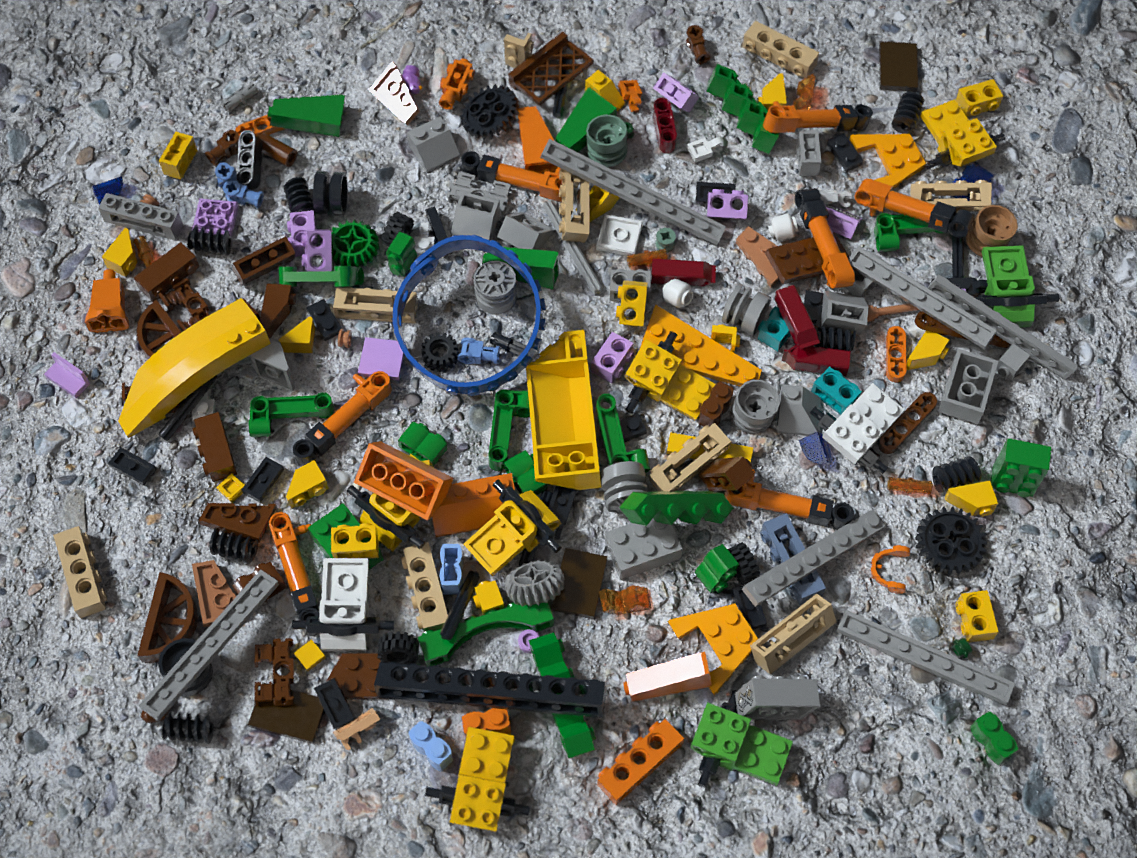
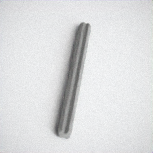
[543,200,602,295]

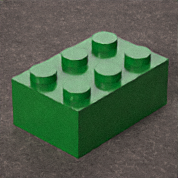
[991,438,1052,497]
[307,503,384,570]

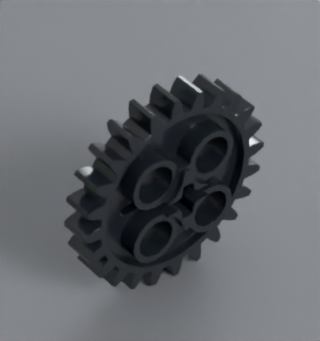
[460,84,520,140]
[915,506,988,575]

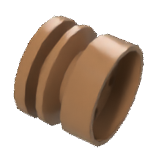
[966,205,1018,257]

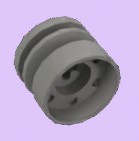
[474,261,517,314]
[721,283,772,336]
[731,380,780,434]
[600,461,649,514]

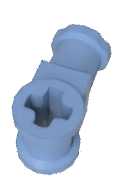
[215,162,239,188]
[223,180,264,209]
[457,338,500,364]

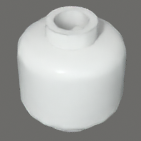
[768,213,798,242]
[663,279,693,308]

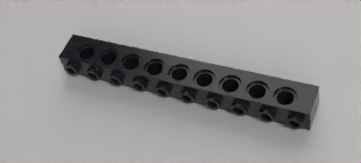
[374,662,606,718]

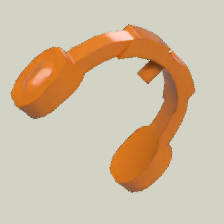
[870,545,910,594]

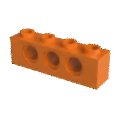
[597,719,684,805]

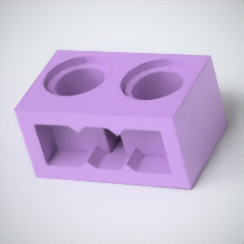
[653,72,700,112]
[706,189,748,219]
[287,210,318,257]
[301,230,332,271]
[591,332,635,383]

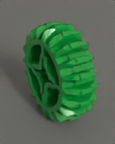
[331,219,379,267]

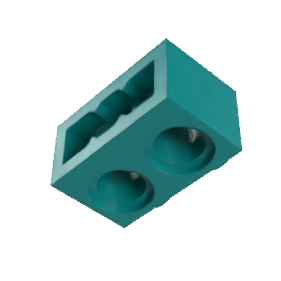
[758,306,791,352]
[811,367,862,415]

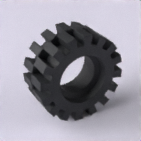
[382,212,414,246]
[421,332,459,372]
[728,542,761,585]
[377,631,419,665]

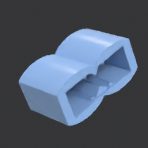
[440,544,464,595]
[408,721,453,772]

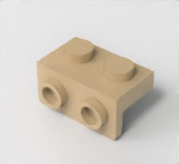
[504,33,534,68]

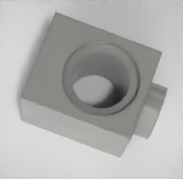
[996,344,1030,381]

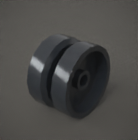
[313,171,348,215]
[158,638,213,697]

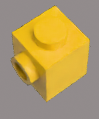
[472,580,504,615]

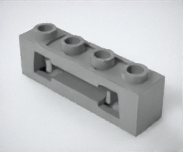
[98,193,183,241]

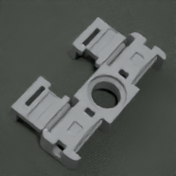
[447,172,511,215]

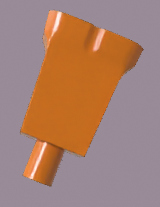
[85,269,129,333]

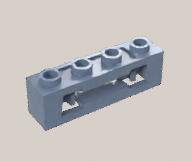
[760,513,826,606]

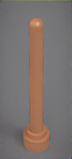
[867,303,919,322]

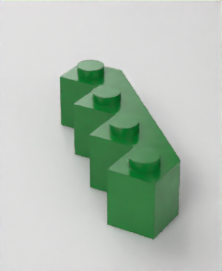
[706,64,779,154]
[619,491,734,526]
[528,632,596,759]

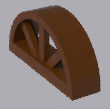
[137,300,182,359]
[137,572,198,663]

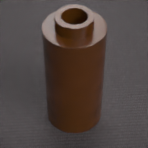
[258,133,298,167]

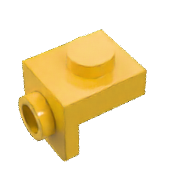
[711,324,740,352]

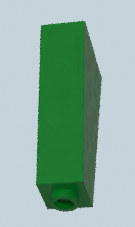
[555,87,617,153]
[268,95,345,137]
[482,247,559,290]

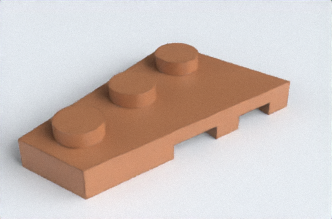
[736,226,779,288]
[192,560,236,627]

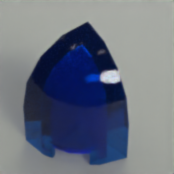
[91,176,123,205]
[799,432,832,464]

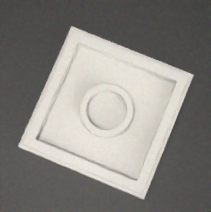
[596,214,643,257]

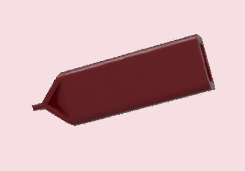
[651,259,716,286]
[774,285,820,350]
[782,345,851,377]

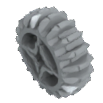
[505,560,565,607]

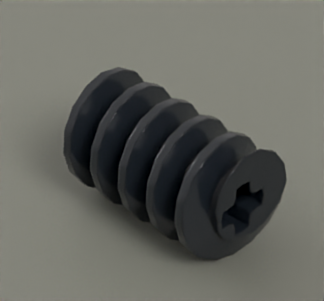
[891,92,925,134]
[284,177,315,215]
[187,226,232,255]
[814,325,856,351]
[932,456,982,493]
[209,527,259,564]
[162,711,214,744]

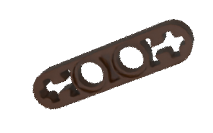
[878,392,937,454]

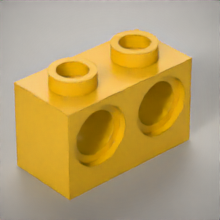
[955,79,1003,117]
[159,131,198,180]
[616,280,648,326]
[331,523,379,558]
[955,590,999,643]

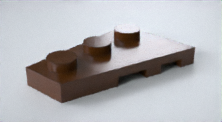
[199,503,277,543]

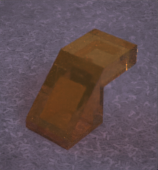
[793,74,815,110]
[599,585,652,615]

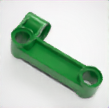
[874,213,944,252]
[279,266,364,287]
[488,389,530,471]
[249,392,334,437]
[596,394,651,473]

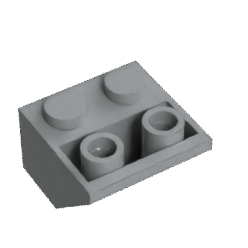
[451,191,500,240]
[821,291,868,335]

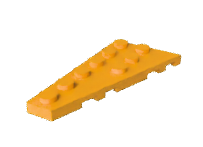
[639,304,762,387]

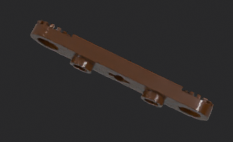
[914,311,1011,348]

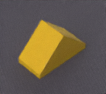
[278,316,316,353]

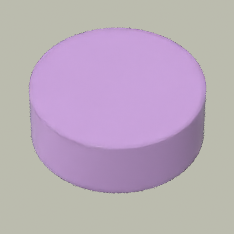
[518,629,540,653]

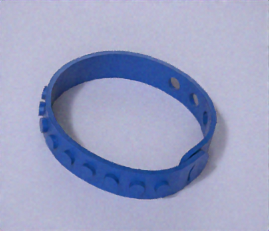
[393,235,546,396]

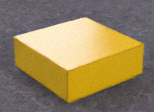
[216,473,245,503]
[294,639,326,671]

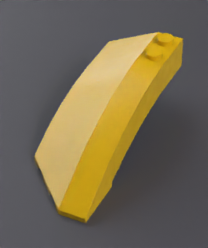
[118,298,271,438]
[526,330,601,490]

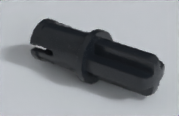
[490,331,527,356]

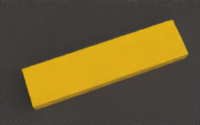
[666,432,753,462]

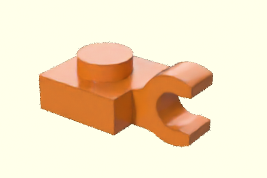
[618,80,642,112]

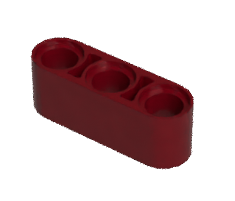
[653,98,677,154]

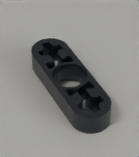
[425,206,452,257]

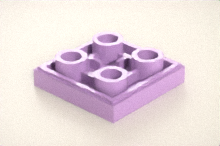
[192,199,239,238]
[358,337,406,381]

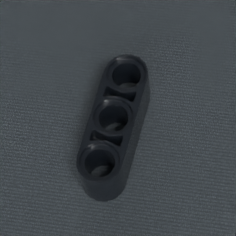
[236,130,263,190]

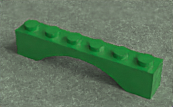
[418,602,554,667]

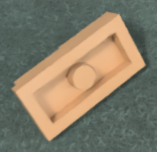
[333,708,380,750]

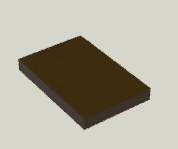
[879,41,918,92]
[551,548,608,619]
[247,683,325,744]

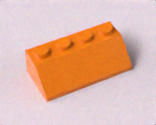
[354,441,454,520]
[432,473,515,537]

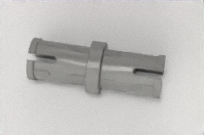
[221,83,259,114]

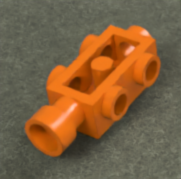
[439,58,475,110]

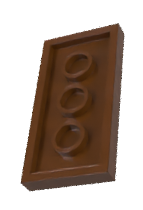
[765,232,849,285]

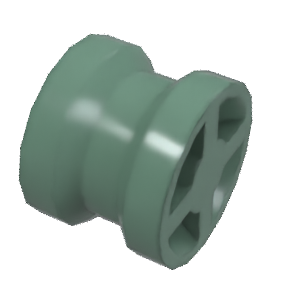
[656,228,676,253]

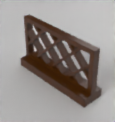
[508,31,594,106]

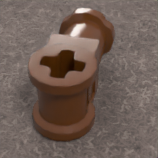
[686,25,711,65]
[205,130,239,166]

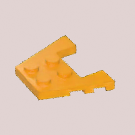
[849,134,926,190]
[668,604,758,695]

